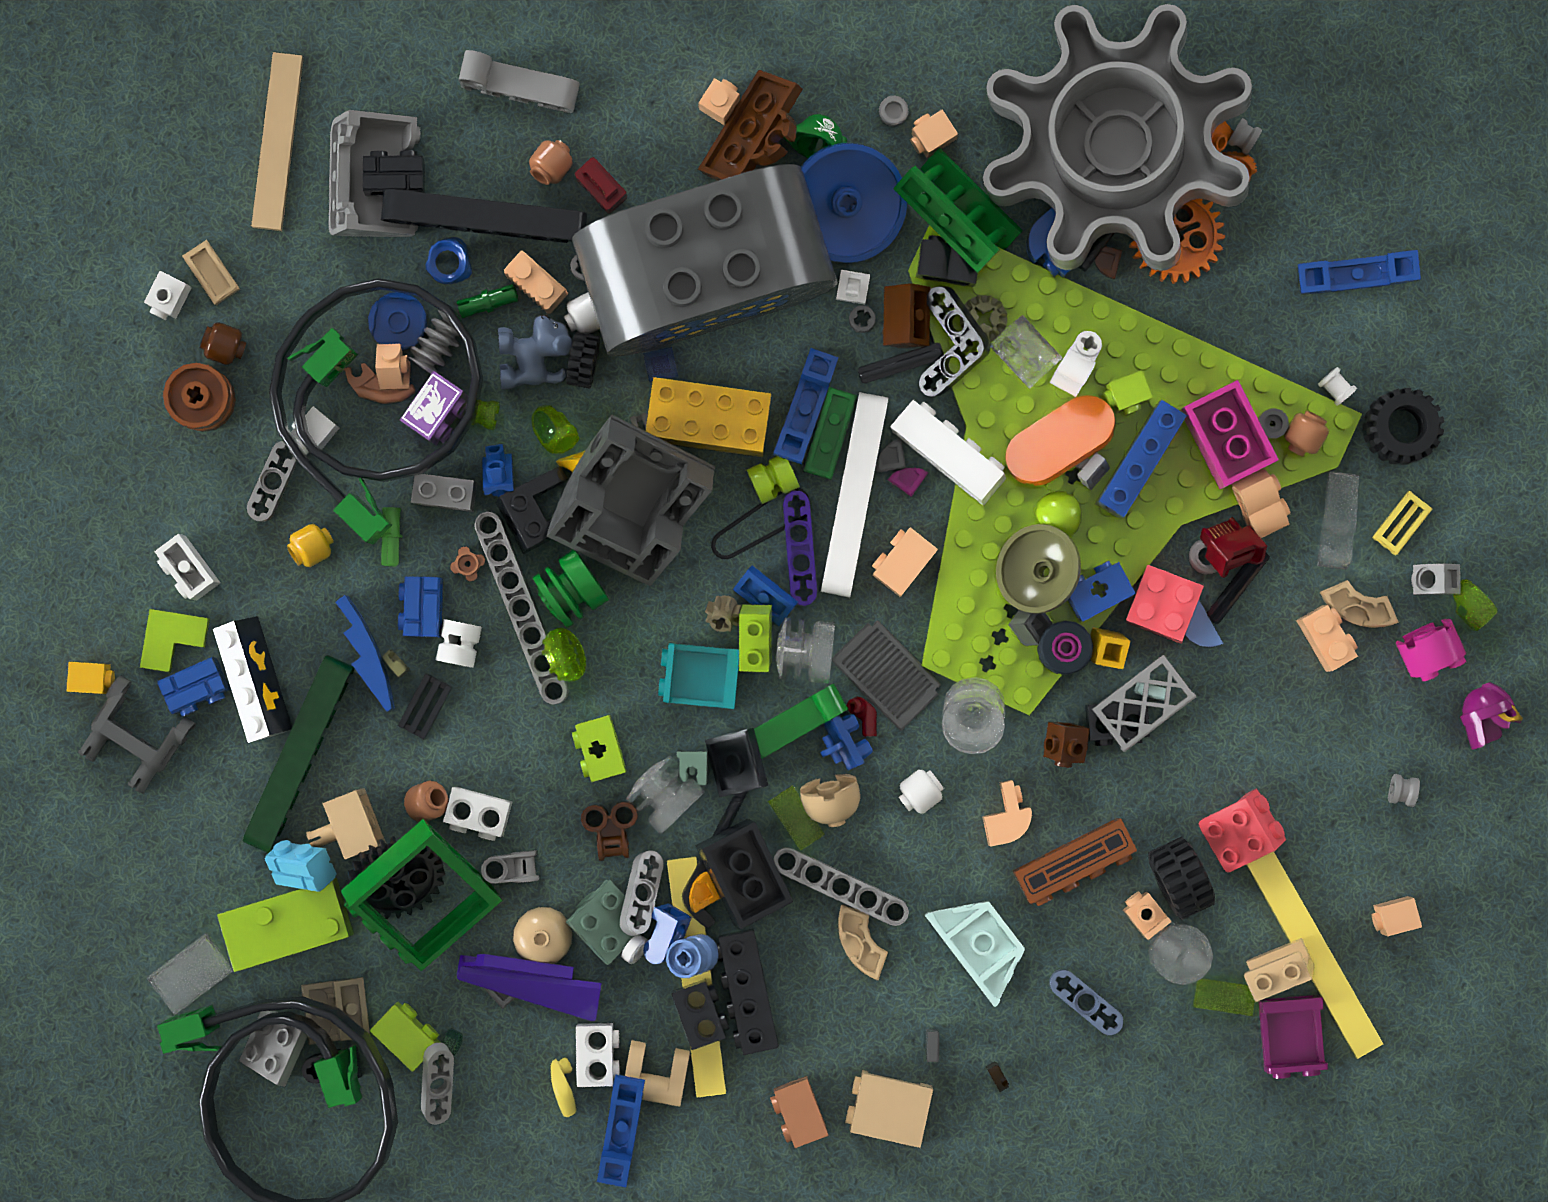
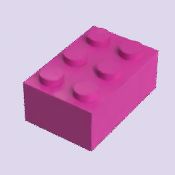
[1179,380,1279,489]

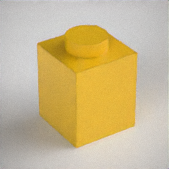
[1090,627,1130,669]
[67,662,115,694]

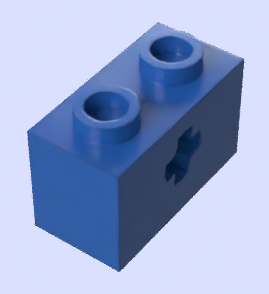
[1068,560,1136,622]

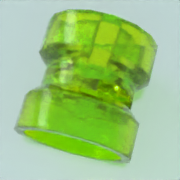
[465,399,500,431]

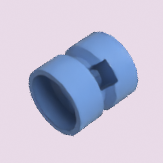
[666,934,719,978]

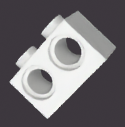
[443,787,512,841]
[576,1023,620,1087]

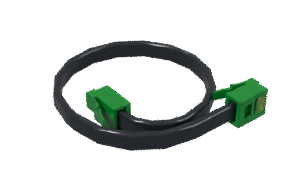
[269,278,483,545]
[157,996,398,1202]

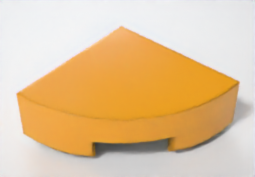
[689,871,721,913]

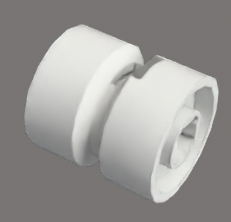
[436,619,482,668]

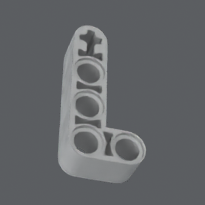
[458,50,580,113]

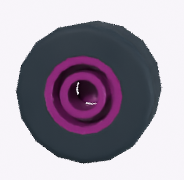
[1037,621,1093,675]

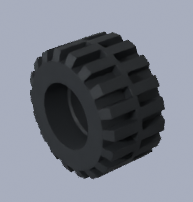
[1363,388,1444,465]
[1148,837,1215,920]

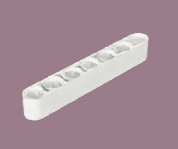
[821,392,888,597]

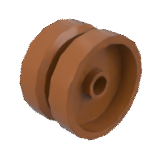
[163,363,236,432]

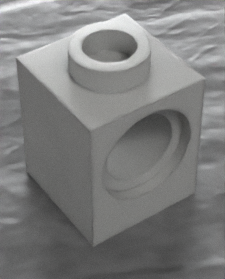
[1411,563,1461,595]

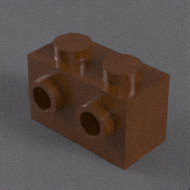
[883,283,931,348]

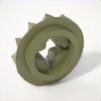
[960,295,1007,342]

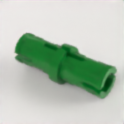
[457,283,519,319]

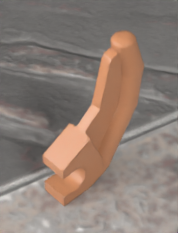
[345,363,415,404]

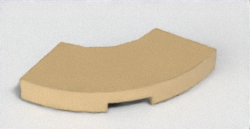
[1320,580,1399,628]
[838,904,888,980]

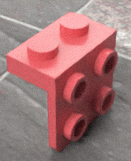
[1199,788,1286,872]

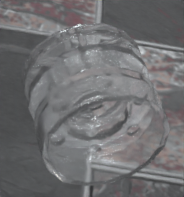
[776,618,835,684]
[942,677,1005,754]
[626,755,705,835]

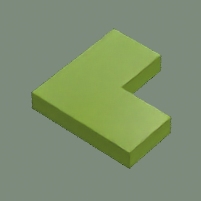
[140,609,210,672]

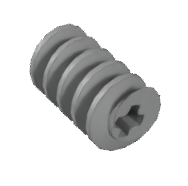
[407,310,461,374]

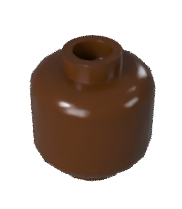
[200,322,246,365]

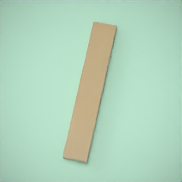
[251,52,304,231]

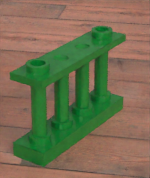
[893,148,1023,273]

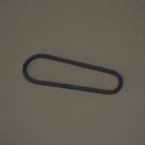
[711,488,810,559]

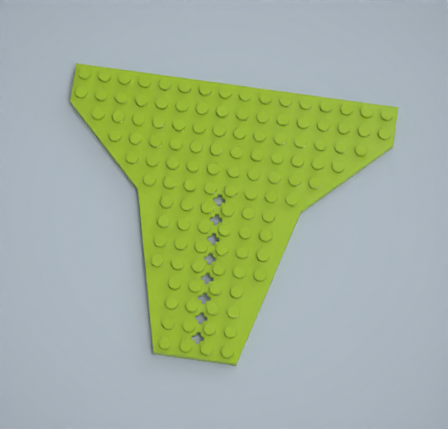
[908,225,1362,716]

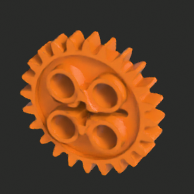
[1129,199,1225,284]

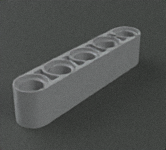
[774,847,909,926]

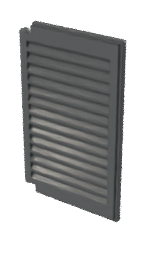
[831,620,941,731]

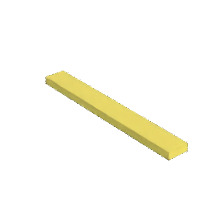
[1246,851,1383,1059]
[667,856,726,1098]

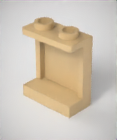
[1244,938,1314,1002]
[845,1070,933,1148]

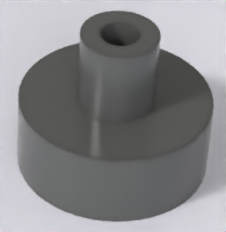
[1258,408,1289,439]

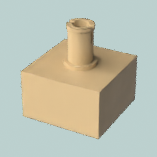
[307,788,386,860]

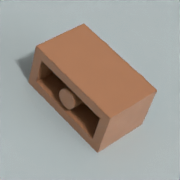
[770,1076,829,1148]

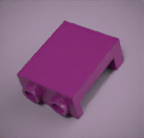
[1258,995,1328,1079]

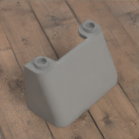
[329,110,420,237]

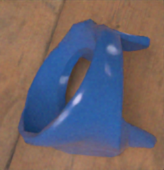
[425,237,472,284]

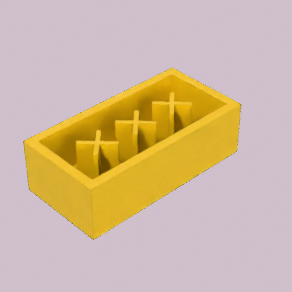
[646,377,771,457]

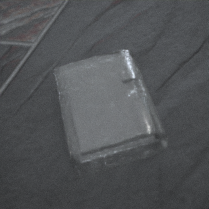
[147,933,234,1016]

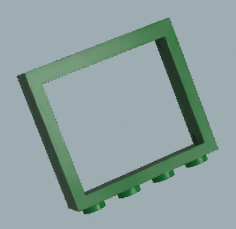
[341,819,503,971]

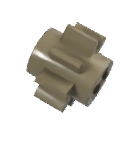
[705,595,742,632]

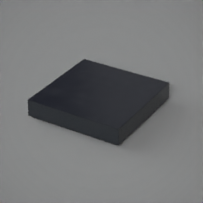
[705,728,769,797]

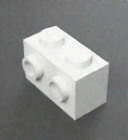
[154,534,220,601]

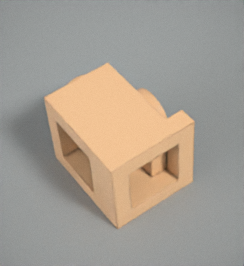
[375,344,411,390]
[1123,891,1172,940]

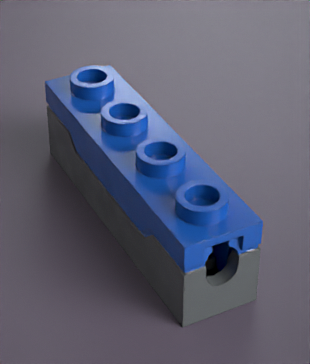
[1095,400,1187,519]

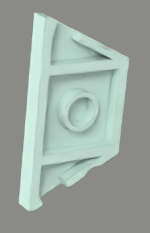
[925,901,1025,1007]

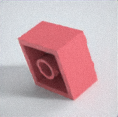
[1126,565,1204,644]

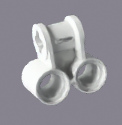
[1050,331,1102,397]

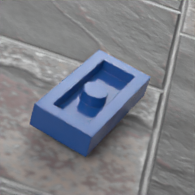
[733,565,798,626]

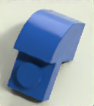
[1026,208,1071,278]

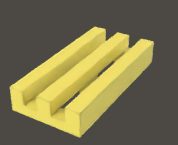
[1372,491,1432,556]

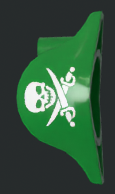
[783,114,847,158]

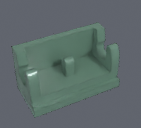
[677,751,708,785]

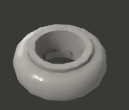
[1189,540,1217,575]

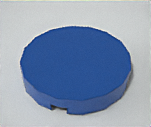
[368,292,427,351]

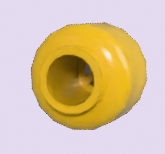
[287,524,334,567]

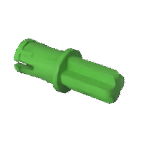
[380,507,403,567]

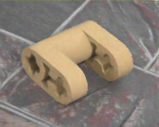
[625,1040,690,1107]

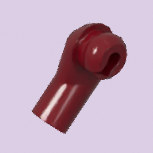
[847,696,877,736]

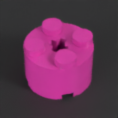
[1396,619,1466,681]

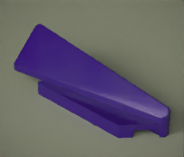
[457,954,602,1021]

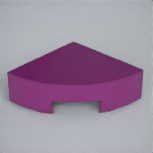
[888,468,929,497]

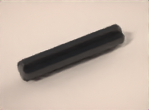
[858,342,944,383]
[1207,552,1270,624]

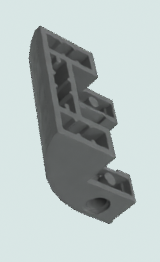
[547,415,715,586]

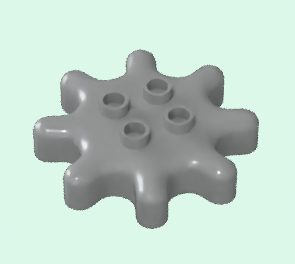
[983,4,1252,271]

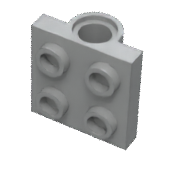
[239,1010,307,1087]

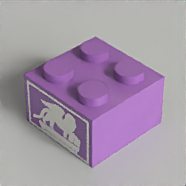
[400,371,468,446]

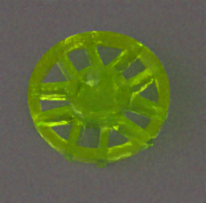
[542,628,586,682]

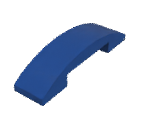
[1298,250,1421,294]
[773,348,839,464]
[597,1074,645,1187]

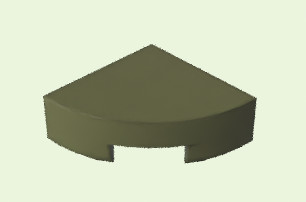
[382,649,410,677]

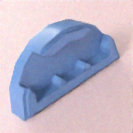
[1185,600,1223,647]

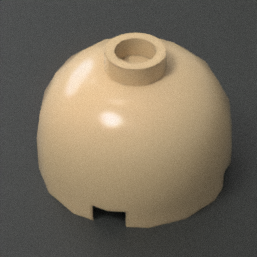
[800,774,860,827]
[513,907,572,964]

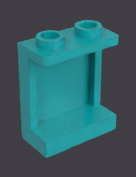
[658,643,739,709]

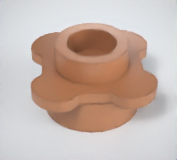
[450,547,485,581]

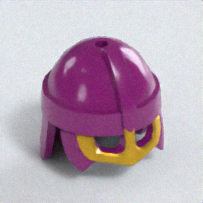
[1460,682,1523,750]

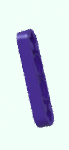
[783,490,817,606]

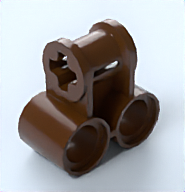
[581,801,639,861]

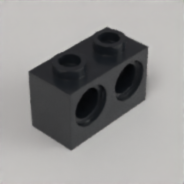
[1085,701,1150,746]
[671,979,730,1050]

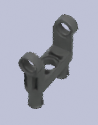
[78,675,196,794]

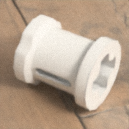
[1318,367,1357,406]

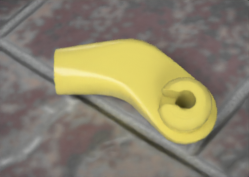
[551,1058,577,1117]

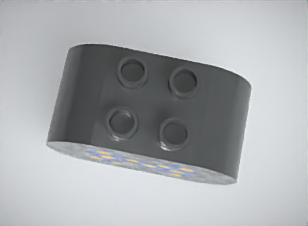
[572,164,838,356]

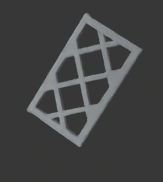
[1092,655,1196,752]

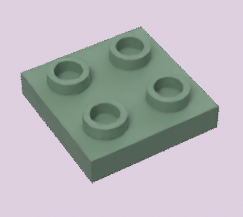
[566,880,640,965]

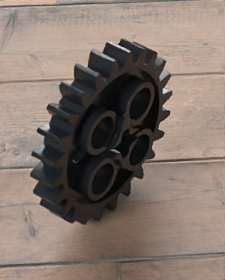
[346,836,445,919]

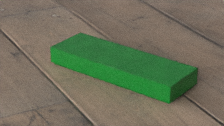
[803,387,857,480]

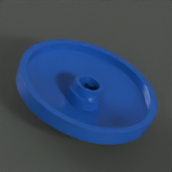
[801,143,907,263]

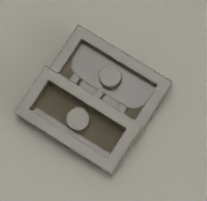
[301,977,370,1045]

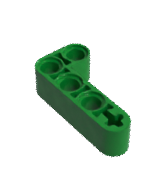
[754,683,849,758]

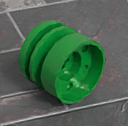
[532,549,609,628]

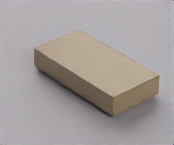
[182,240,240,305]

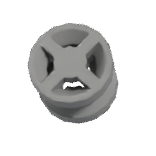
[1227,118,1262,155]
[1388,774,1420,807]

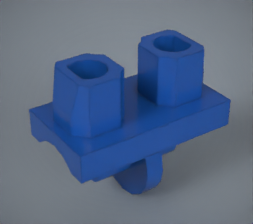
[482,444,514,497]
[820,714,873,771]

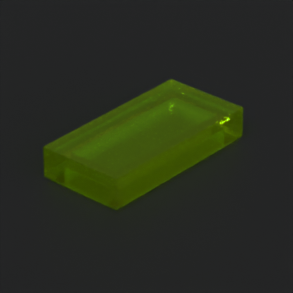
[768,785,825,851]
[1193,977,1255,1016]

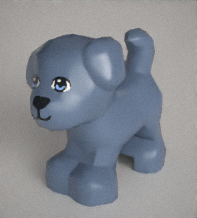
[498,315,573,390]

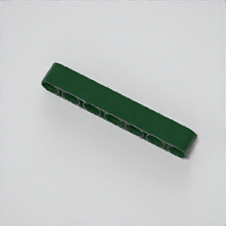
[243,655,355,853]

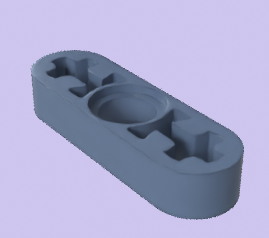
[1049,969,1123,1035]

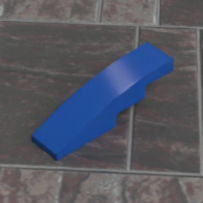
[335,595,395,712]

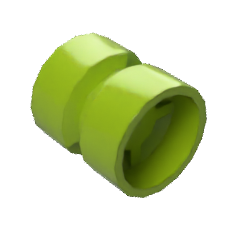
[746,456,800,504]

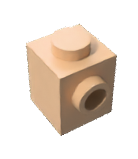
[699,78,740,125]
[910,109,958,158]
[1372,896,1422,936]

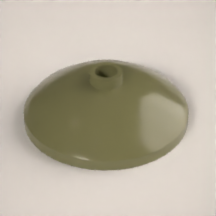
[996,524,1081,614]

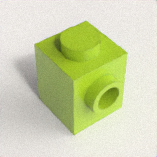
[1103,370,1153,416]

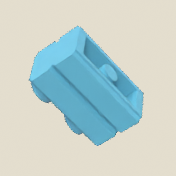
[265,840,337,892]

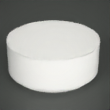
[621,934,648,964]

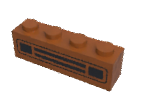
[1013,818,1137,906]

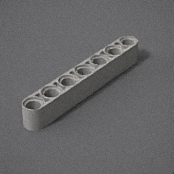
[474,512,569,704]

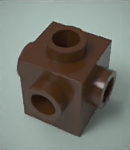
[1043,721,1090,768]

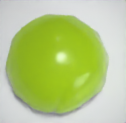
[1036,491,1082,537]

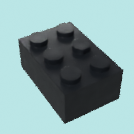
[695,818,793,929]

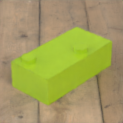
[217,878,354,972]

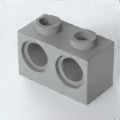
[411,474,477,512]

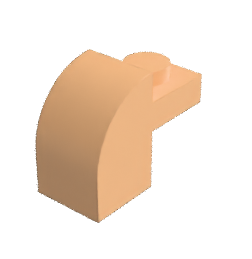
[982,780,1032,847]

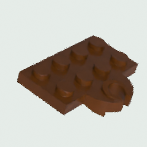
[698,70,803,181]

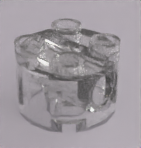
[1148,922,1213,985]

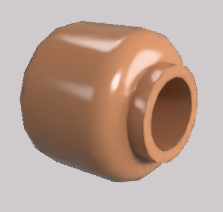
[529,140,573,185]
[1284,410,1329,457]
[404,781,449,822]

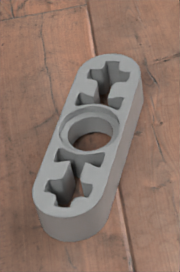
[247,441,298,522]
[620,851,663,936]
[421,1043,454,1125]

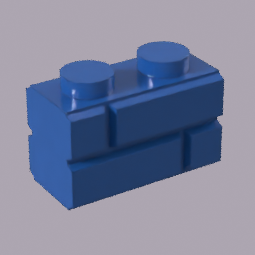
[398,576,443,637]
[157,657,231,717]

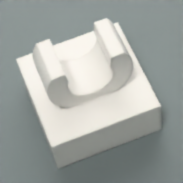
[836,270,870,305]

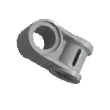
[481,850,539,884]

